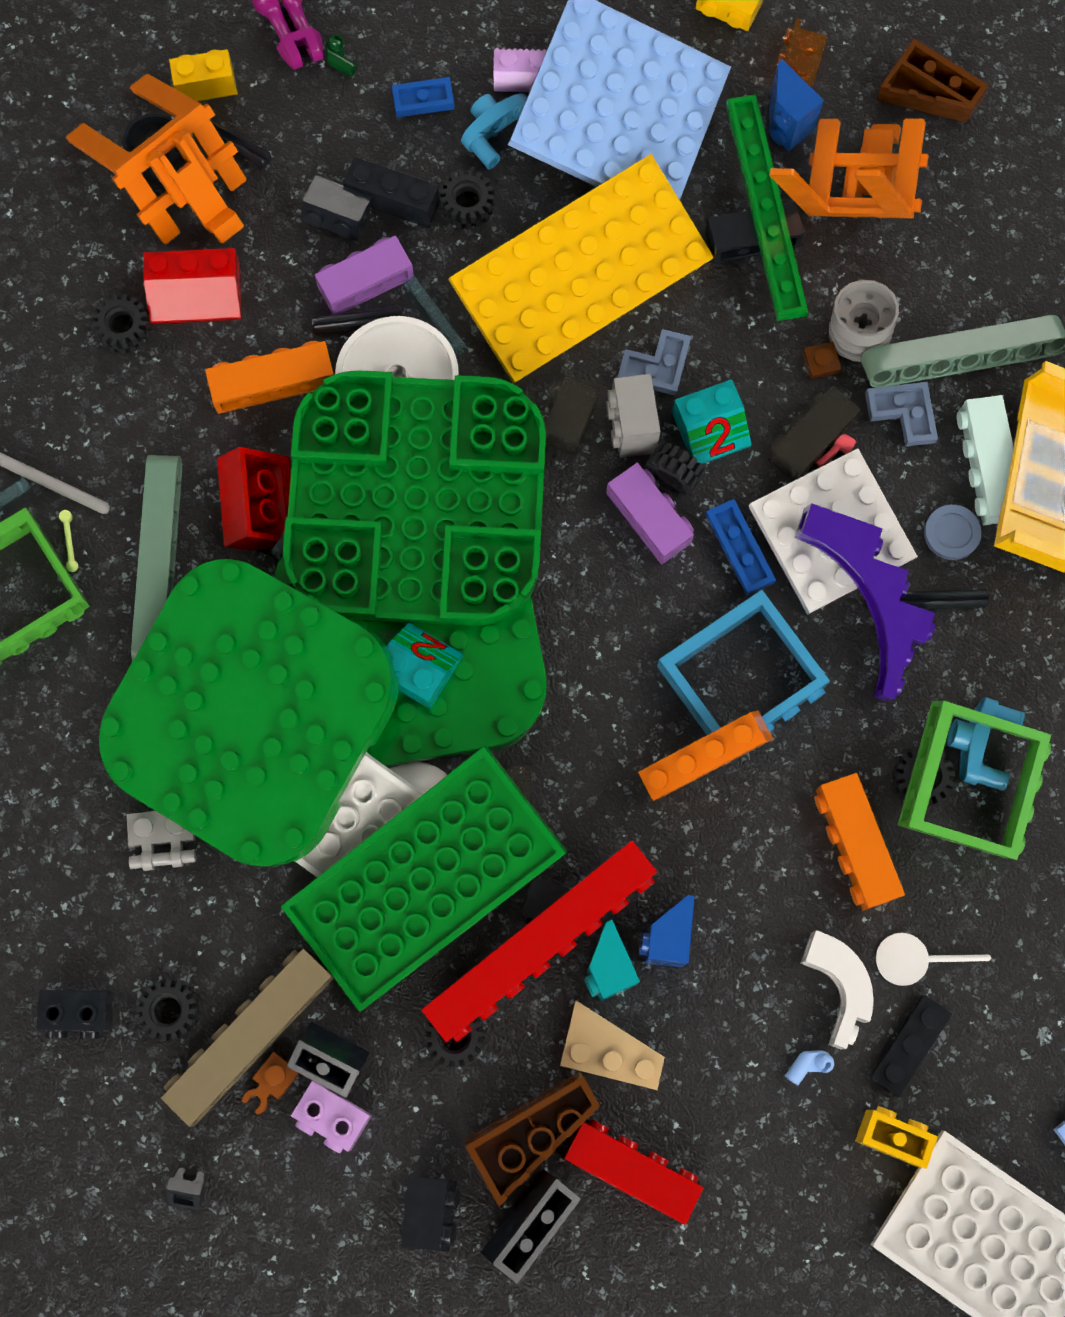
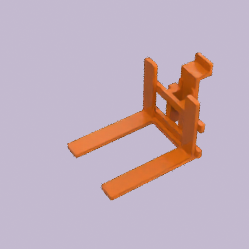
[66,74,246,244]
[769,119,929,219]

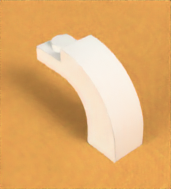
[800,930,873,1049]

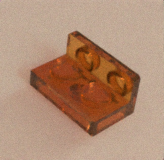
[775,18,828,88]

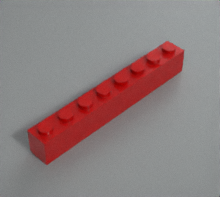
[421,841,657,1042]

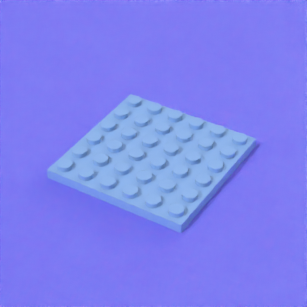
[508,0,731,200]

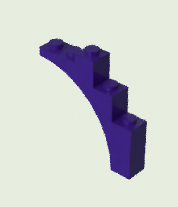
[794,503,935,701]

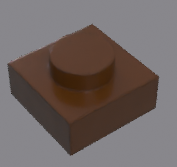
[803,342,842,380]

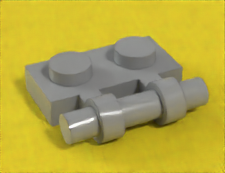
[126,811,196,871]

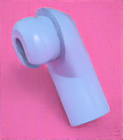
[785,1050,834,1086]

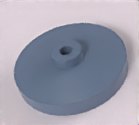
[924,505,982,560]

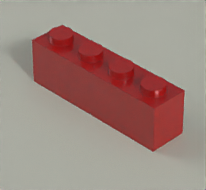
[563,1119,704,1225]

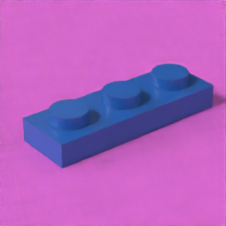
[705,499,776,596]

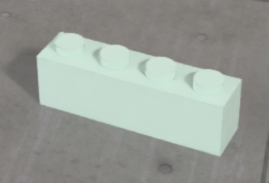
[957,395,1025,526]

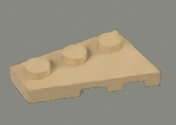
[560,1001,665,1090]

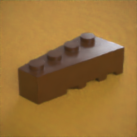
[464,1071,600,1207]

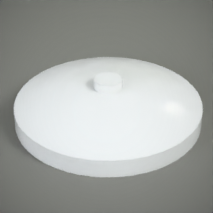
[335,316,459,380]

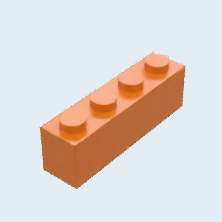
[205,341,334,414]
[638,710,773,801]
[814,773,905,911]

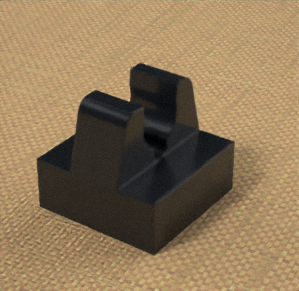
[166,1168,204,1211]

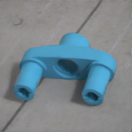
[461,93,528,170]
[947,697,1025,791]

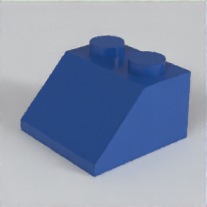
[769,59,824,152]
[639,895,695,967]

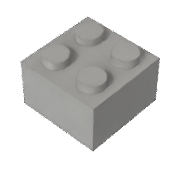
[606,374,660,458]

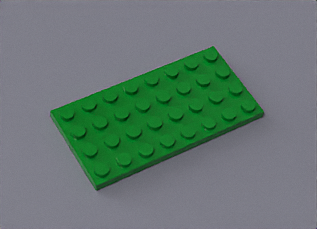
[281,746,567,1012]

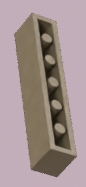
[161,949,334,1127]

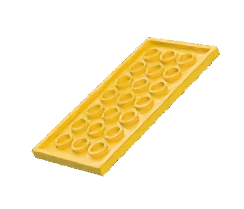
[448,154,714,384]

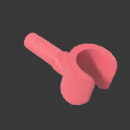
[815,434,856,468]

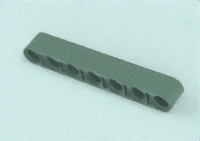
[860,315,1065,388]
[131,455,182,662]

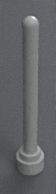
[0,452,110,514]

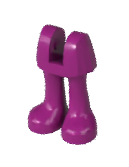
[252,0,324,70]

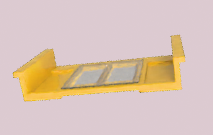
[994,361,1065,573]

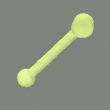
[59,510,78,572]

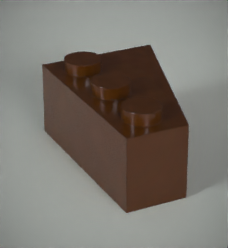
[877,38,989,123]

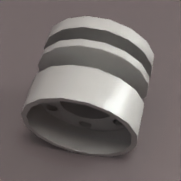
[828,280,899,362]

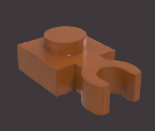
[242,1052,300,1115]

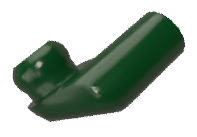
[325,34,357,77]

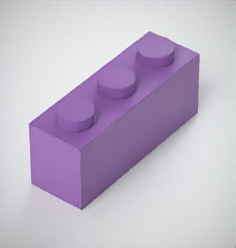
[315,235,414,314]
[606,463,694,565]

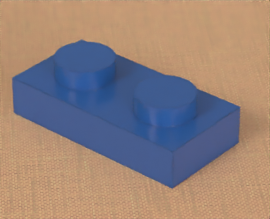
[392,77,455,117]

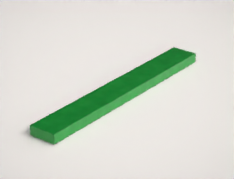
[726,94,808,321]

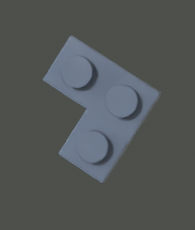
[618,329,691,396]
[865,382,938,447]

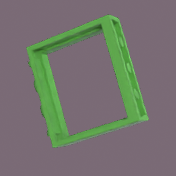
[0,507,90,665]
[898,701,1051,860]

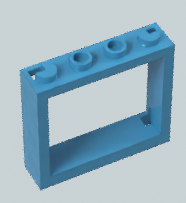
[657,590,830,735]

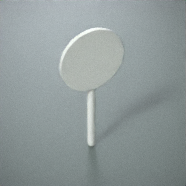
[876,933,991,986]

